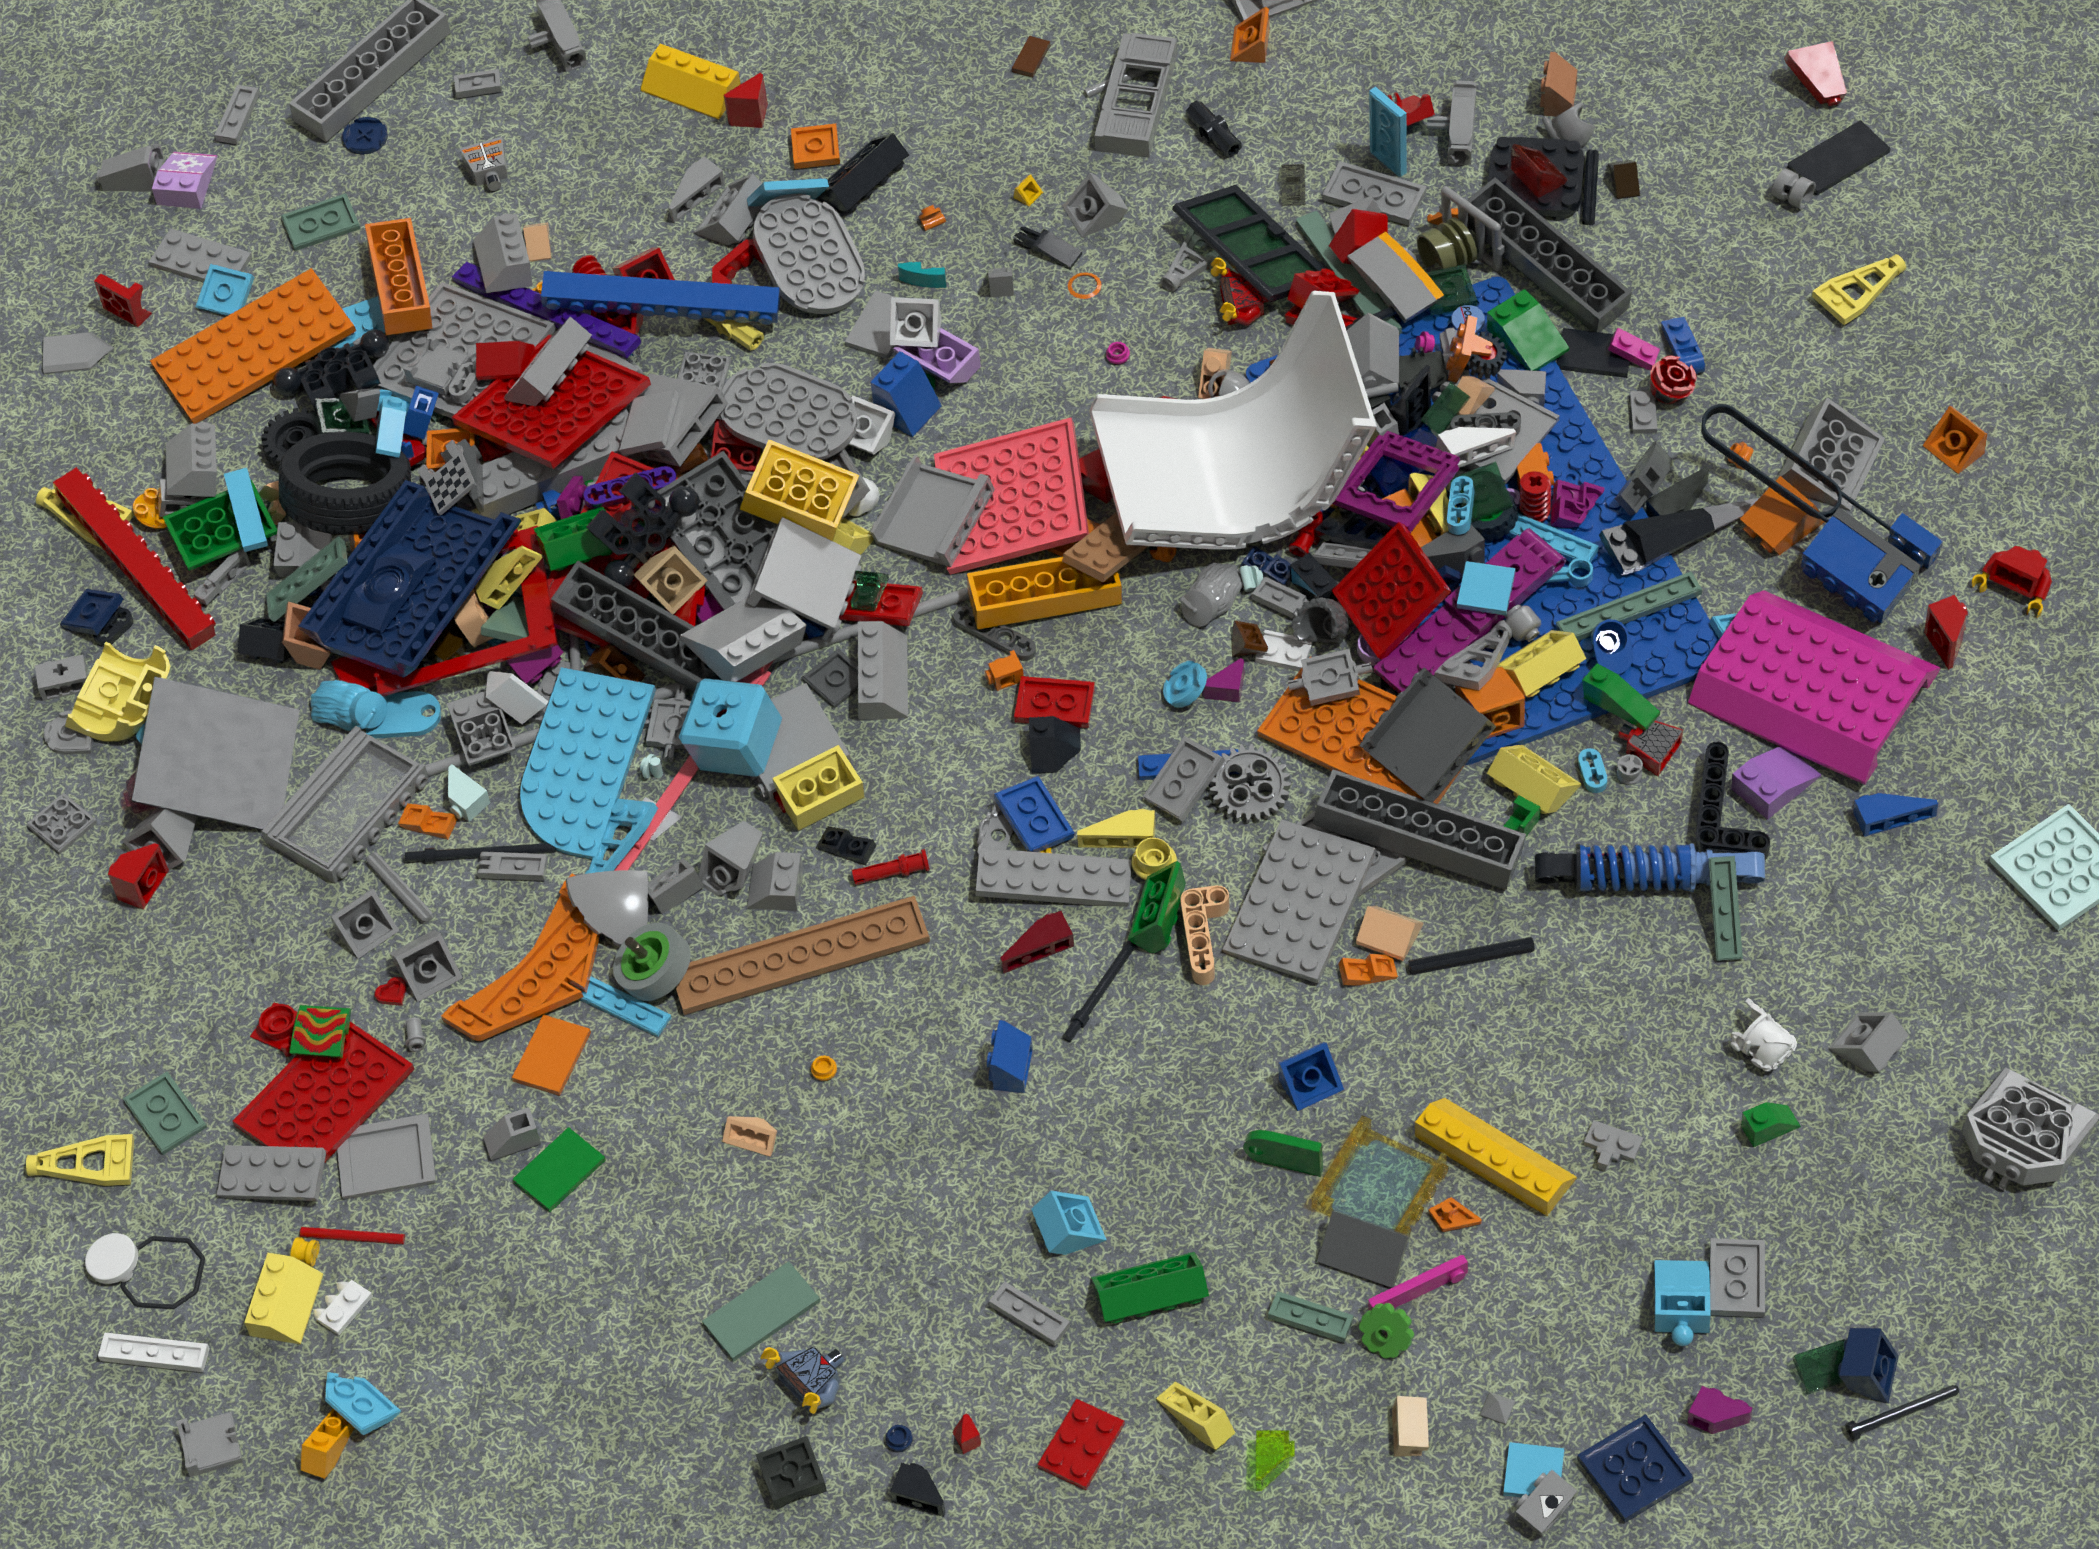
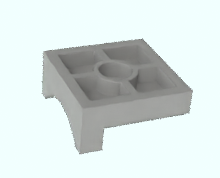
[403,336,472,396]
[176,1412,243,1477]

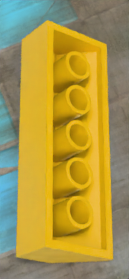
[1415,1098,1577,1216]

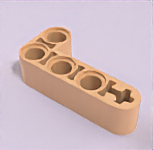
[454,587,493,647]
[1181,885,1230,985]

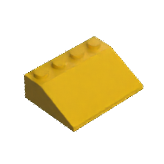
[740,440,859,541]

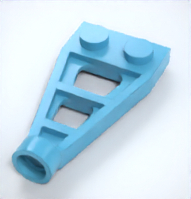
[585,799,658,874]

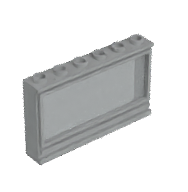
[262,726,429,884]

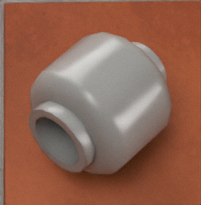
[1505,605,1541,642]

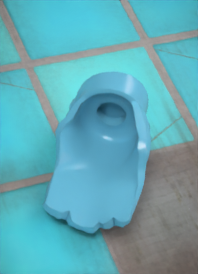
[310,680,387,731]

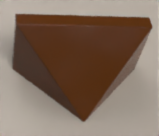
[1231,620,1268,657]

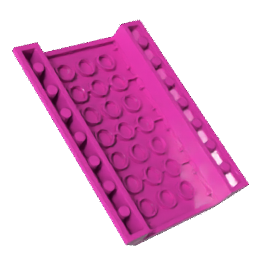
[1688,590,1940,785]

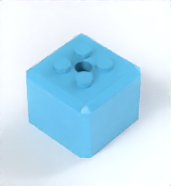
[679,679,782,777]

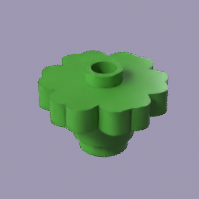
[1359,1303,1414,1358]

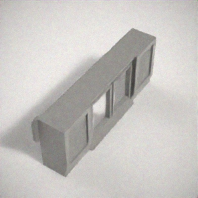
[1094,33,1178,158]

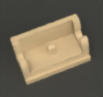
[1392,1396,1429,1457]

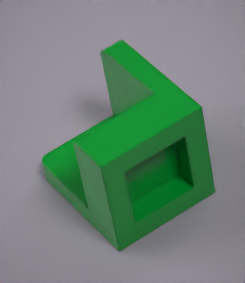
[1504,795,1541,838]

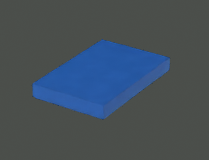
[994,776,1075,852]

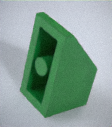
[1741,1102,1801,1147]

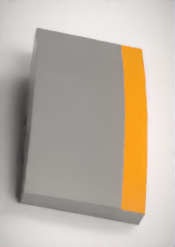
[1347,232,1444,323]

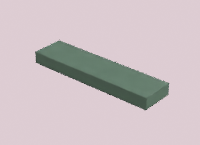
[1708,856,1743,961]

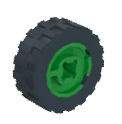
[1463,485,1518,541]

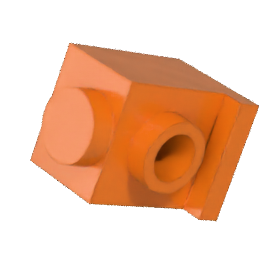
[984,650,1024,691]

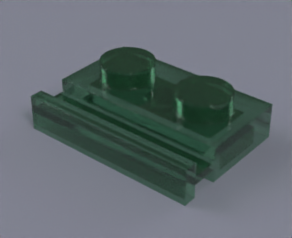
[1792,1339,1845,1395]

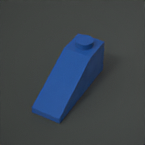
[1853,793,1938,837]

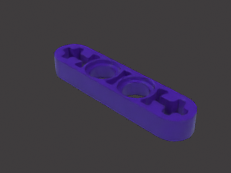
[584,466,676,509]

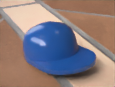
[1591,619,1633,674]

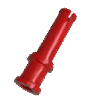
[852,849,930,886]

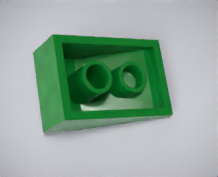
[1487,289,1569,371]

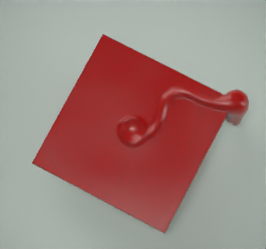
[250,1002,298,1057]

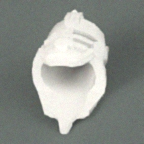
[1730,998,1797,1071]

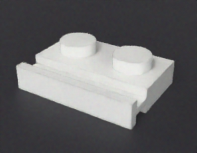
[1255,630,1313,671]

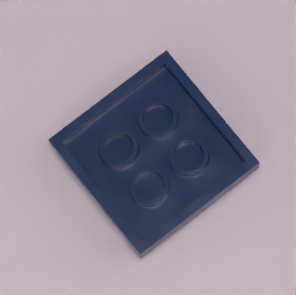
[1577,1414,1694,1523]

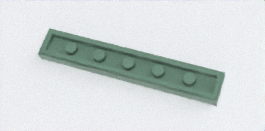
[1556,572,1702,641]

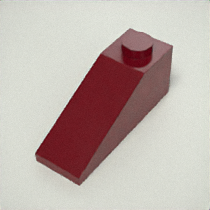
[1000,911,1074,974]

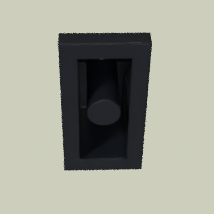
[890,1463,946,1517]

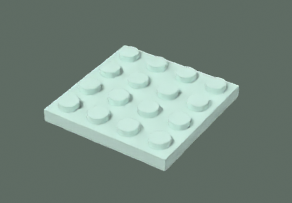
[1989,804,2099,931]

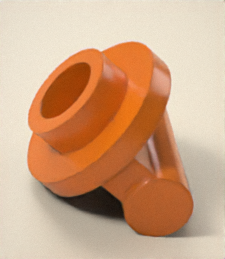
[918,205,946,231]
[1728,442,1754,470]

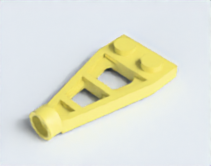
[1812,254,1906,325]
[36,487,134,548]
[26,1134,134,1186]

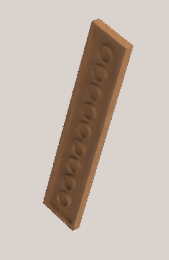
[675,896,930,1015]

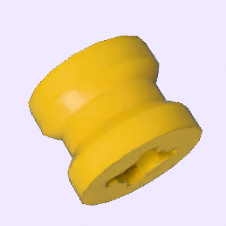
[290,1237,320,1267]

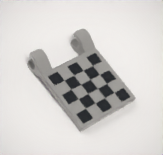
[418,440,476,515]

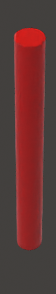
[300,1227,405,1245]

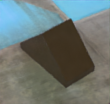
[1608,160,1640,199]

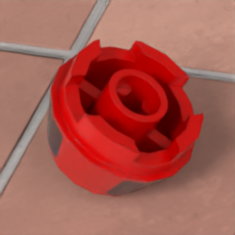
[1650,355,1697,404]

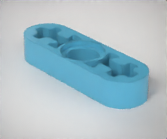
[1447,476,1475,535]

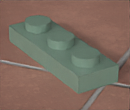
[1268,1291,1354,1343]

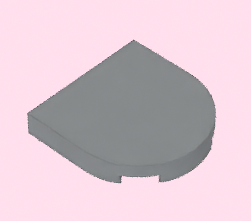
[44,710,93,755]

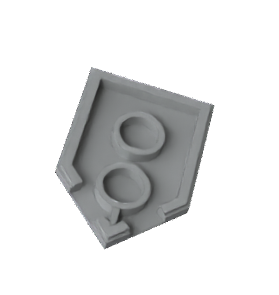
[43,332,114,374]

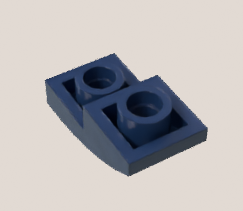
[1240,546,1291,585]

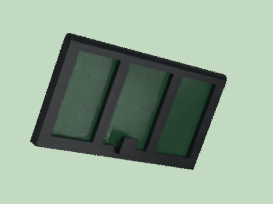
[1172,185,1326,303]

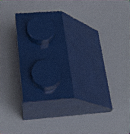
[1838,1328,1899,1404]

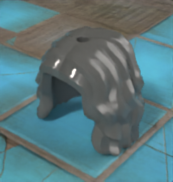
[1292,597,1349,644]

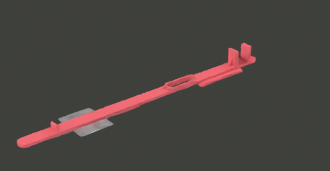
[614,660,774,871]

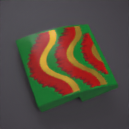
[290,1005,351,1058]

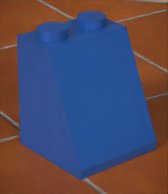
[870,351,942,437]

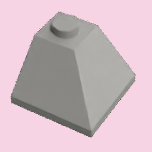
[1062,173,1129,238]

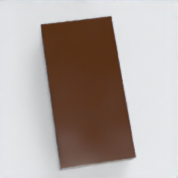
[1012,36,1051,78]

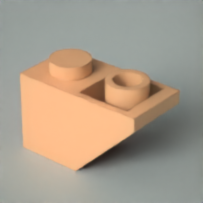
[1198,348,1232,399]

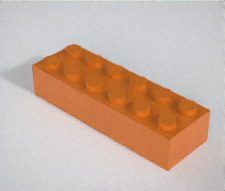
[365,218,433,335]

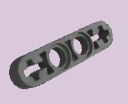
[954,606,1036,661]

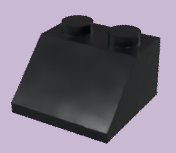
[237,617,291,663]

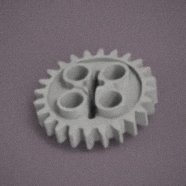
[1209,744,1291,823]

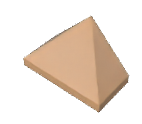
[722,1116,777,1156]

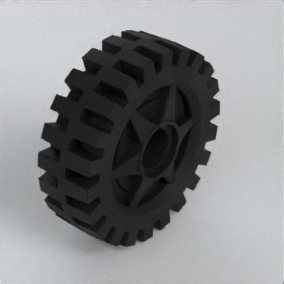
[261,408,332,471]

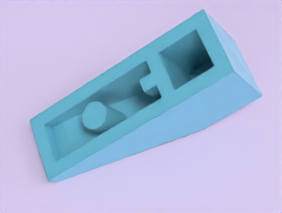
[376,397,406,458]

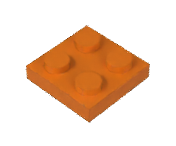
[791,123,840,169]

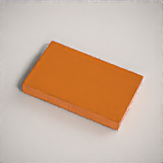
[512,1014,591,1096]

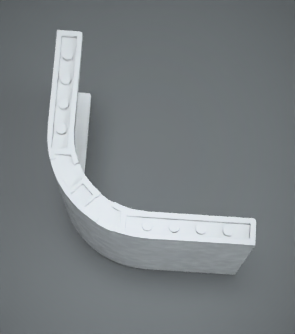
[1089,291,1377,549]

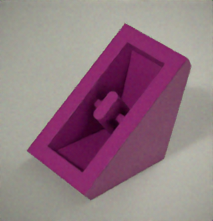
[1202,658,1245,702]

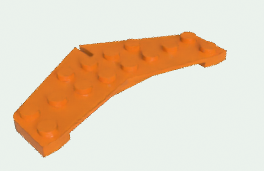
[441,873,600,1041]

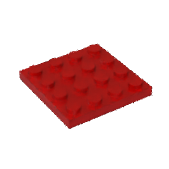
[1332,522,1451,659]

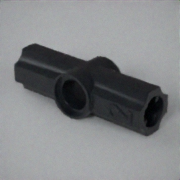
[1186,100,1242,157]

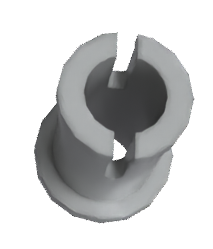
[405,1017,426,1052]

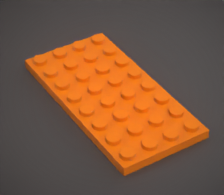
[150,268,356,424]
[1257,656,1464,804]

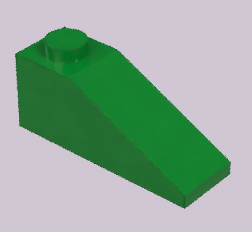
[1582,664,1660,731]

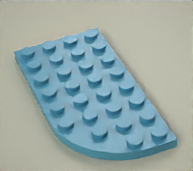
[520,667,656,860]

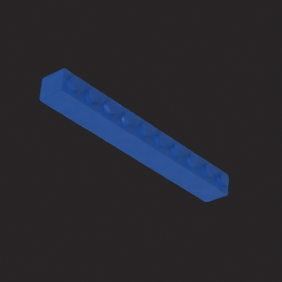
[541,271,780,325]

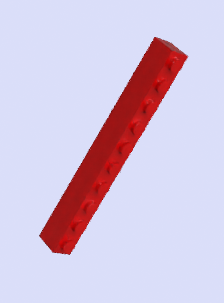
[53,467,216,651]

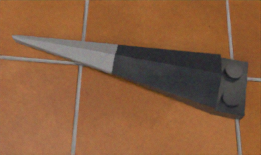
[1599,498,1759,576]

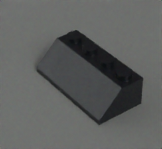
[816,133,909,213]

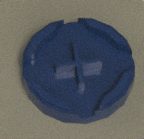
[342,117,388,155]

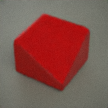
[952,1413,981,1454]

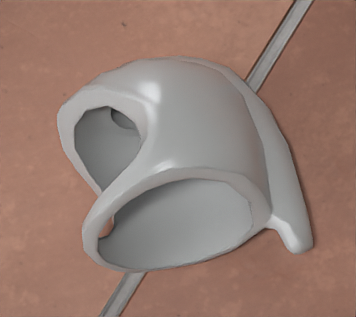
[1542,103,1596,148]
[1208,369,1250,398]

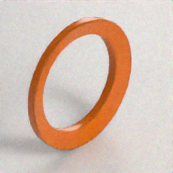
[1068,273,1101,299]

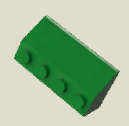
[1091,1252,1209,1323]

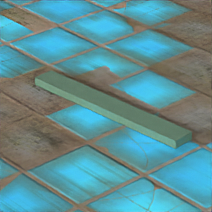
[1296,210,1402,334]

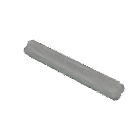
[366,852,433,924]

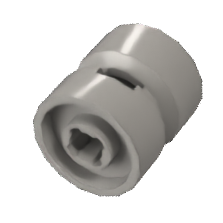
[1771,168,1816,210]

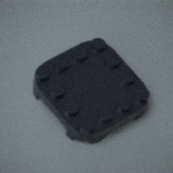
[1488,137,1584,221]

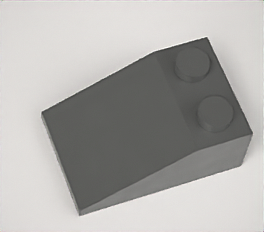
[1421,525,1485,576]

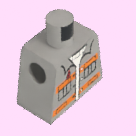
[460,137,508,191]

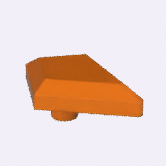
[1428,1197,1482,1232]

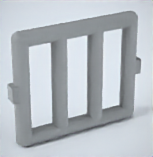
[1439,186,1505,272]

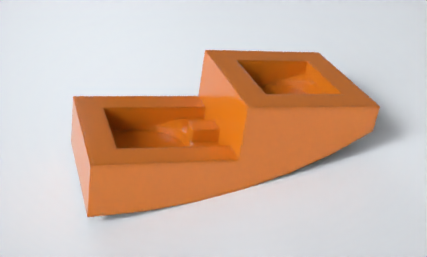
[398,803,458,840]
[1338,954,1398,985]

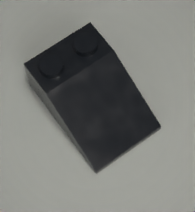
[1389,365,1431,439]

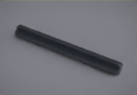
[1408,937,1535,975]

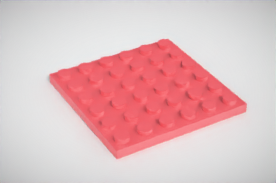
[934,417,1089,575]

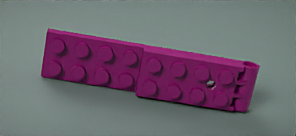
[1373,528,1566,693]

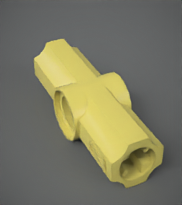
[704,318,764,351]

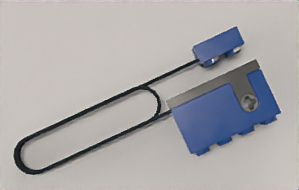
[1701,404,1943,624]

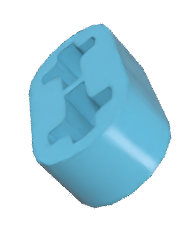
[1578,748,1607,793]

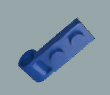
[1661,317,1705,374]

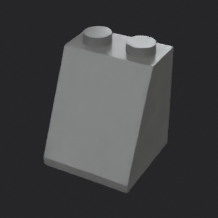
[1347,313,1399,395]

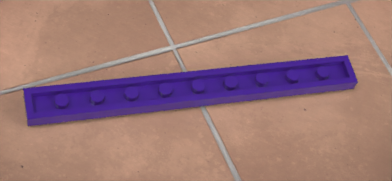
[452,262,641,358]

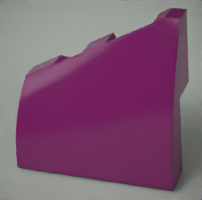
[1551,479,1604,528]

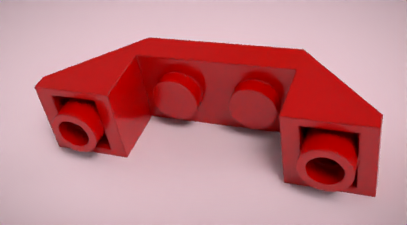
[712,239,763,284]

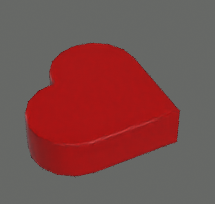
[375,977,407,1006]

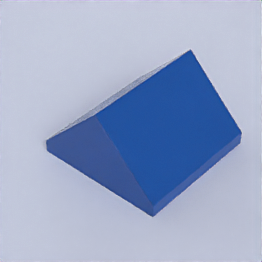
[1278,1042,1344,1111]

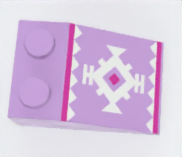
[152,152,218,209]

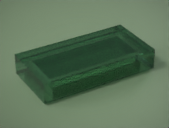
[1421,382,1470,434]

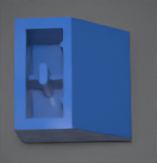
[987,1020,1033,1093]

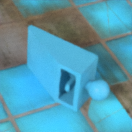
[1655,1260,1710,1346]

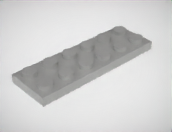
[976,848,1131,907]

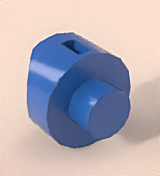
[535,489,561,521]

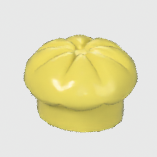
[1131,838,1177,880]

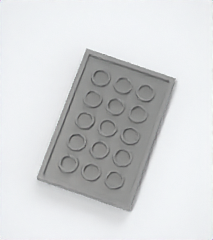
[1223,819,1376,984]

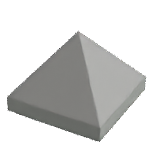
[1480,1392,1515,1425]

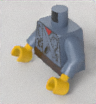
[760,1347,845,1414]

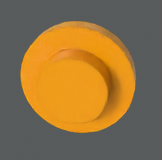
[811,1055,837,1081]

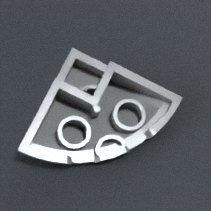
[566,870,648,947]

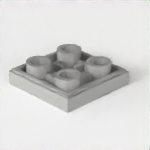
[677,352,732,390]
[26,793,97,854]

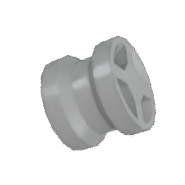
[1617,754,1643,785]

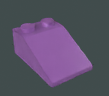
[1731,747,1821,820]

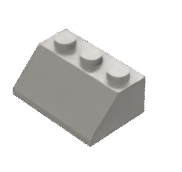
[694,173,763,246]

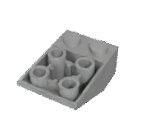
[447,691,516,766]

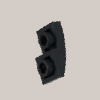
[817,826,877,865]

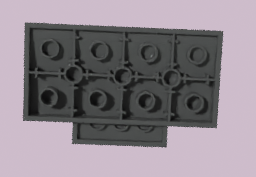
[648,451,808,620]

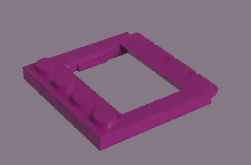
[1332,431,1460,533]

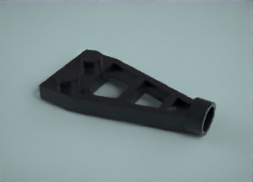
[1314,506,1392,550]

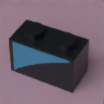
[1290,553,1339,602]

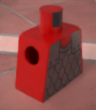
[1618,721,1683,776]

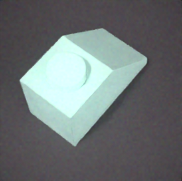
[448,764,490,822]

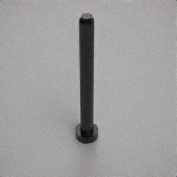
[1845,1385,1959,1441]

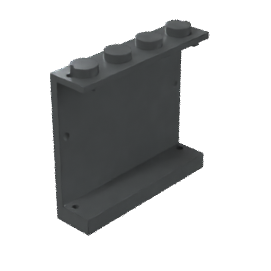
[1359,668,1496,803]

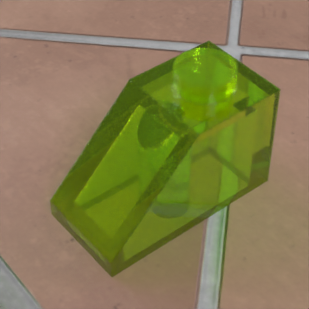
[1256,1430,1295,1491]

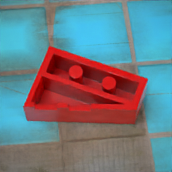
[1079,448,1113,504]

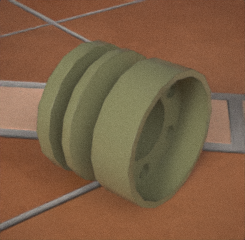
[1417,217,1477,279]

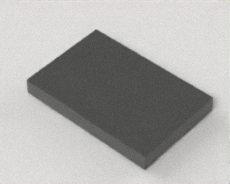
[1317,1210,1410,1288]

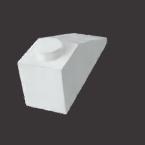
[1436,427,1516,467]

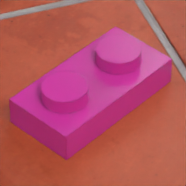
[1608,328,1660,370]

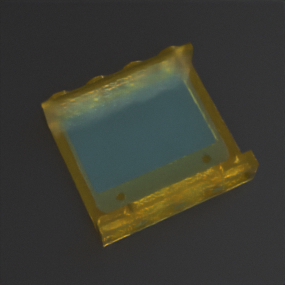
[1311,1115,1449,1236]

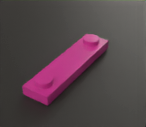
[1368,1255,1468,1311]

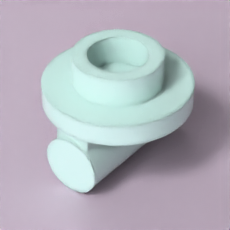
[1239,565,1263,592]
[640,754,663,779]

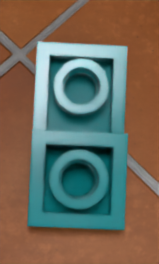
[898,262,947,288]

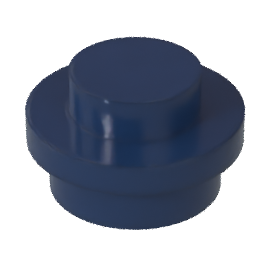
[885,1425,913,1452]

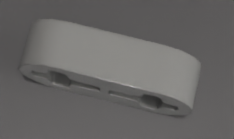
[449,362,481,403]

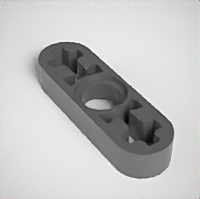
[1450,412,1521,435]

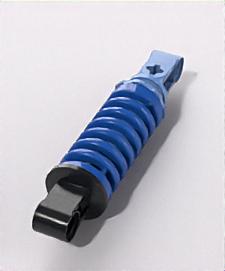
[1534,844,1765,892]

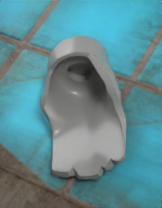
[1180,563,1244,627]

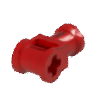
[1288,511,1323,557]

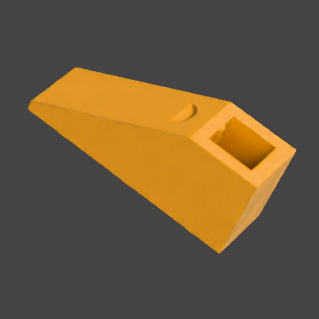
[301,1409,354,1479]

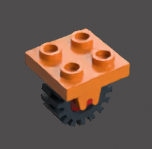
[1446,315,1507,383]

